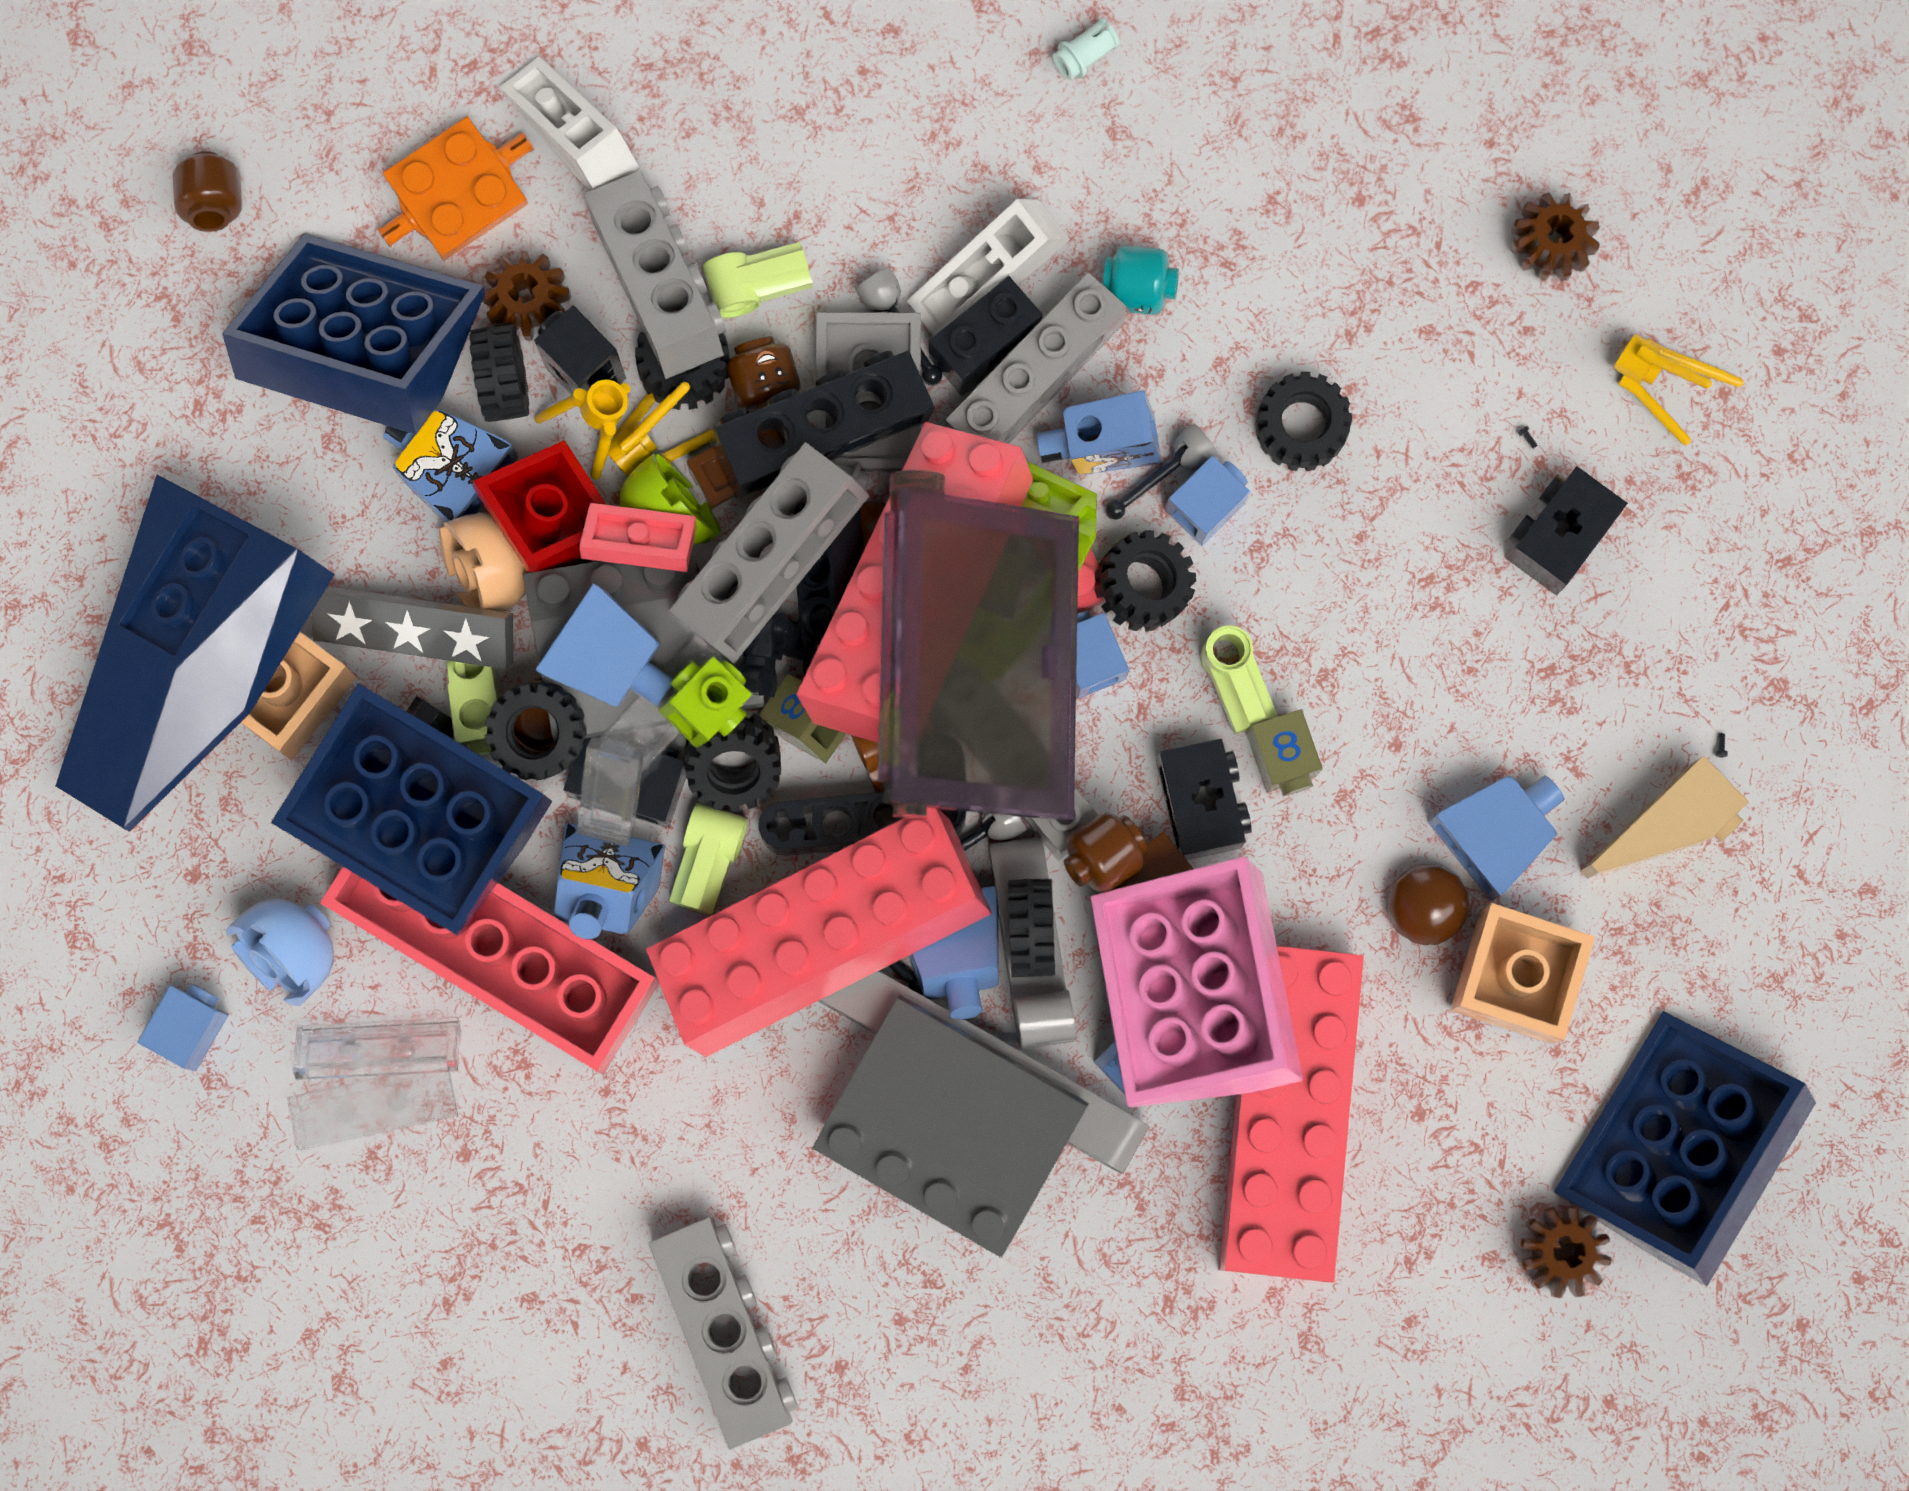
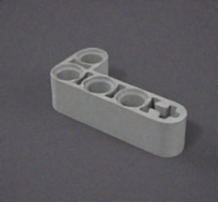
[988,836,1076,1050]

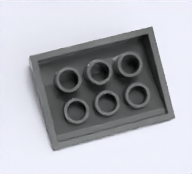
[523,540,764,744]
[812,995,1089,1258]

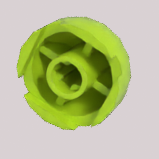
[620,453,721,545]

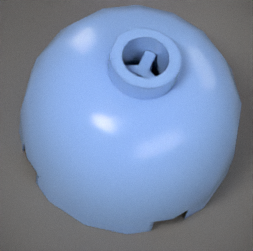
[225,898,334,1006]

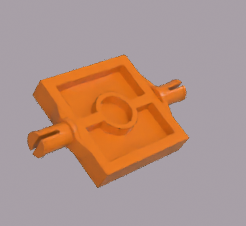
[377,116,534,261]

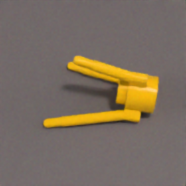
[1613,333,1744,445]
[534,380,631,480]
[608,382,714,477]

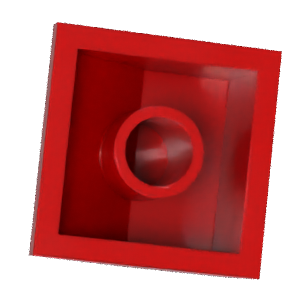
[472,440,607,572]

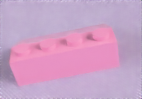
[1090,856,1303,1107]

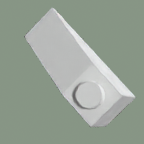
[500,56,641,190]
[907,199,1070,336]

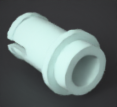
[1053,19,1120,80]

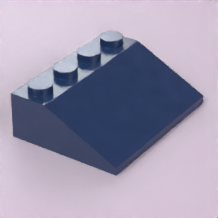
[222,233,485,435]
[271,683,553,936]
[1554,1011,1816,1287]

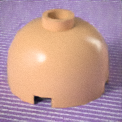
[439,512,530,612]

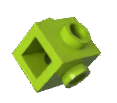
[658,656,752,748]

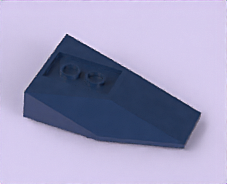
[55,474,335,832]

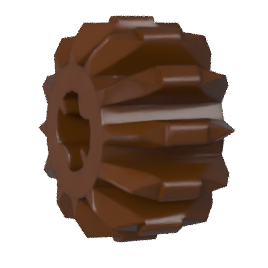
[1511,192,1600,282]
[483,250,571,341]
[1517,1206,1612,1298]

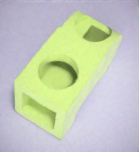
[447,661,500,755]

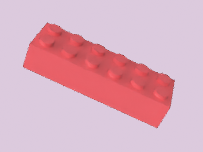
[796,422,1033,752]
[646,803,992,1057]
[320,867,660,1075]
[1219,946,1364,1283]

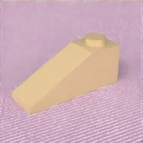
[1581,756,1749,879]

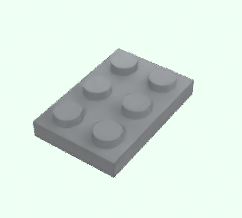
[816,312,921,471]

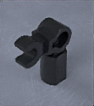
[741,612,803,698]

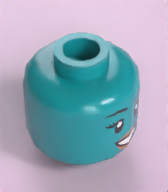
[1103,245,1179,315]

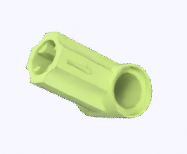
[702,242,813,319]
[1200,625,1278,735]
[669,803,748,916]

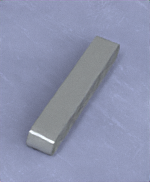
[818,971,1149,1174]

